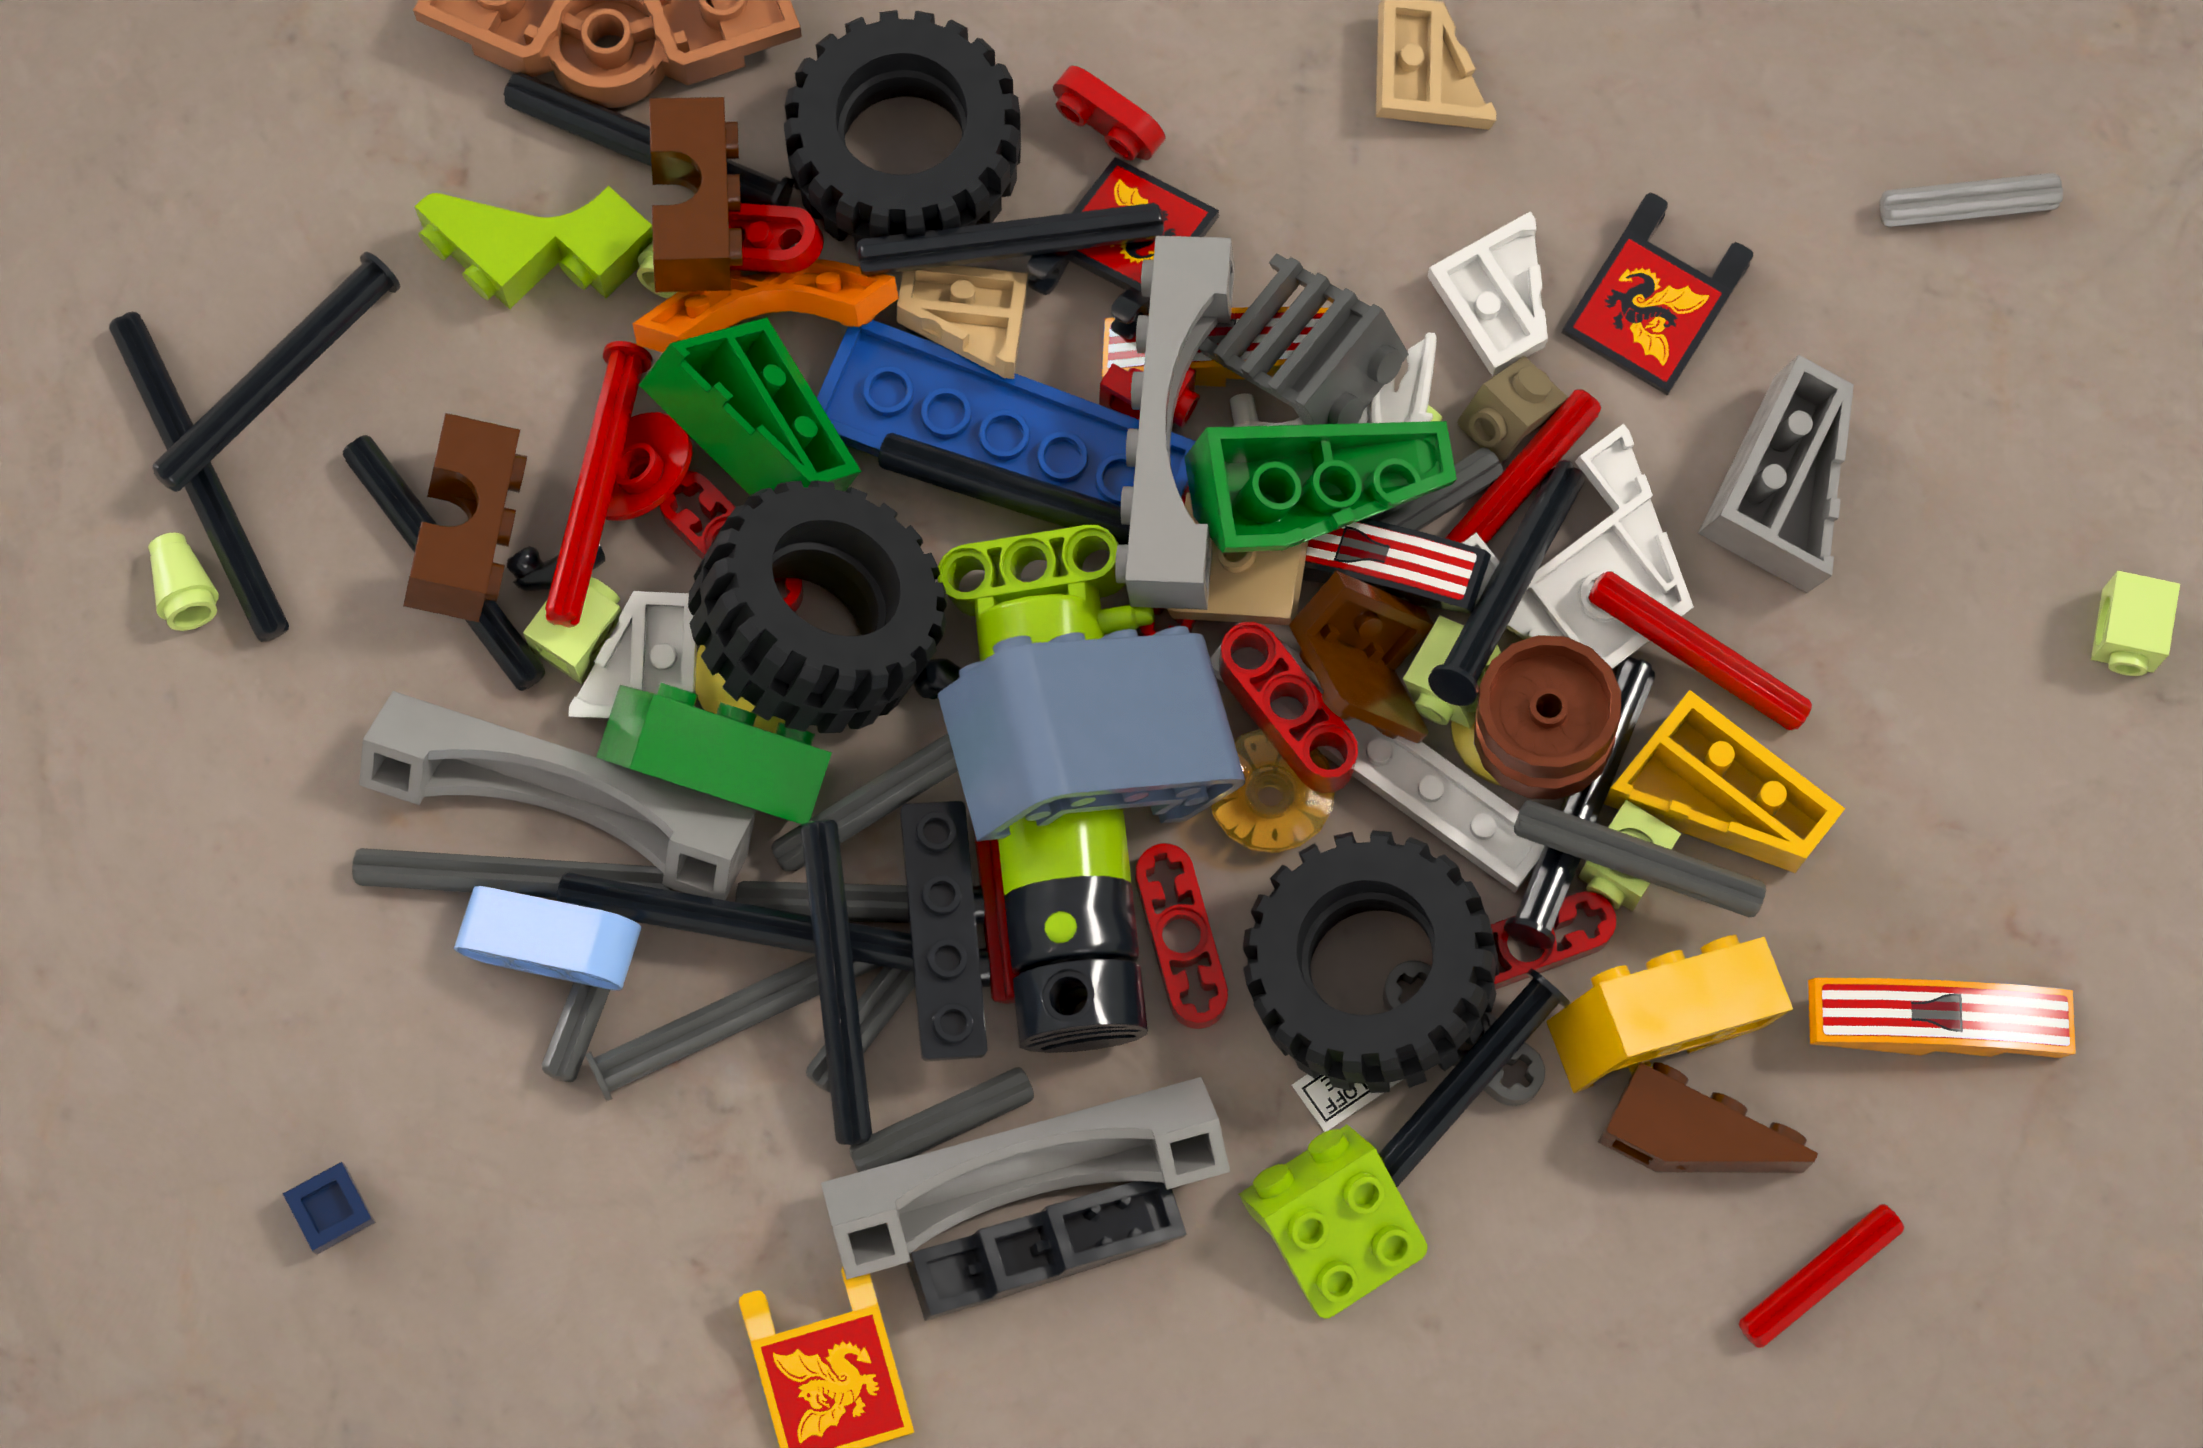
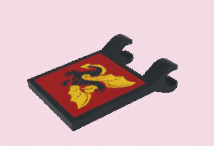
[1027,157,1219,339]
[1562,193,1754,395]

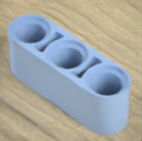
[453,886,642,990]

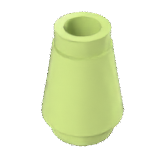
[148,532,219,631]

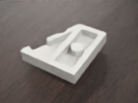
[1427,211,1548,377]
[569,591,697,719]

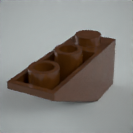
[1598,1062,1819,1173]

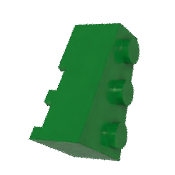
[639,317,861,495]
[596,683,832,825]

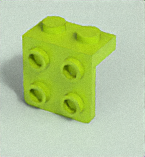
[1238,1124,1428,1318]

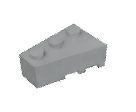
[1698,355,1854,593]

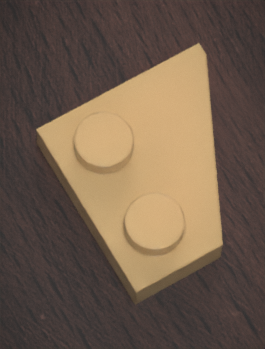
[1376,0,1496,130]

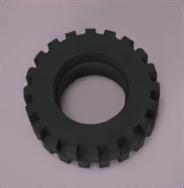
[783,10,1021,250]
[688,480,947,734]
[1242,830,1499,1093]

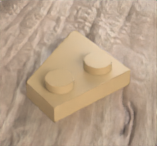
[897,265,1028,379]

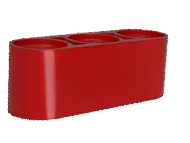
[1219,622,1358,793]

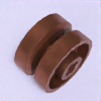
[1474,635,1621,800]

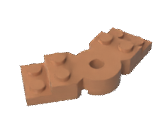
[413,0,802,108]

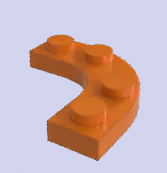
[632,259,899,353]

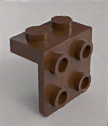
[1289,570,1434,744]

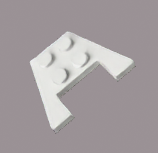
[1463,423,1694,669]

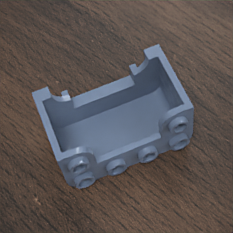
[937,626,1245,841]

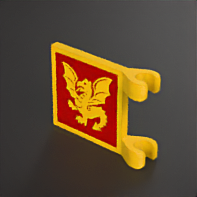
[739,1267,915,1448]

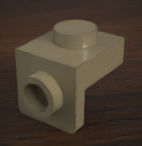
[1457,356,1568,463]

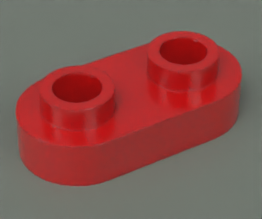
[1053,66,1166,161]
[728,203,824,273]

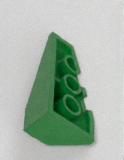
[1184,421,1457,553]

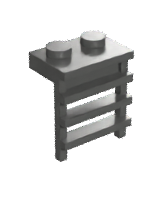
[1199,253,1409,425]

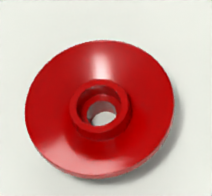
[606,412,692,521]

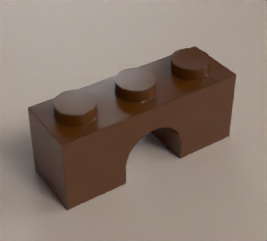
[649,97,743,292]
[403,413,527,623]

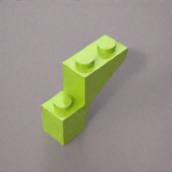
[414,185,653,309]

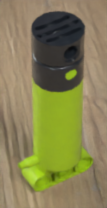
[937,525,1154,1053]

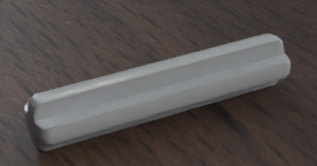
[1880,173,2063,227]

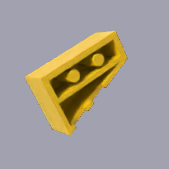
[1604,690,1845,873]
[1546,935,1793,1093]

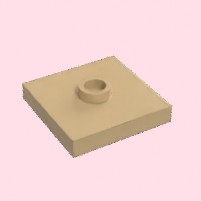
[1167,493,1308,625]

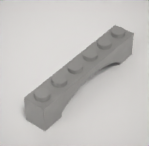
[1115,236,1235,610]
[359,691,756,900]
[821,1077,1230,1279]

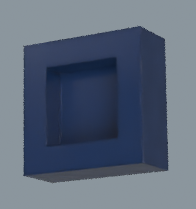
[283,1162,376,1255]

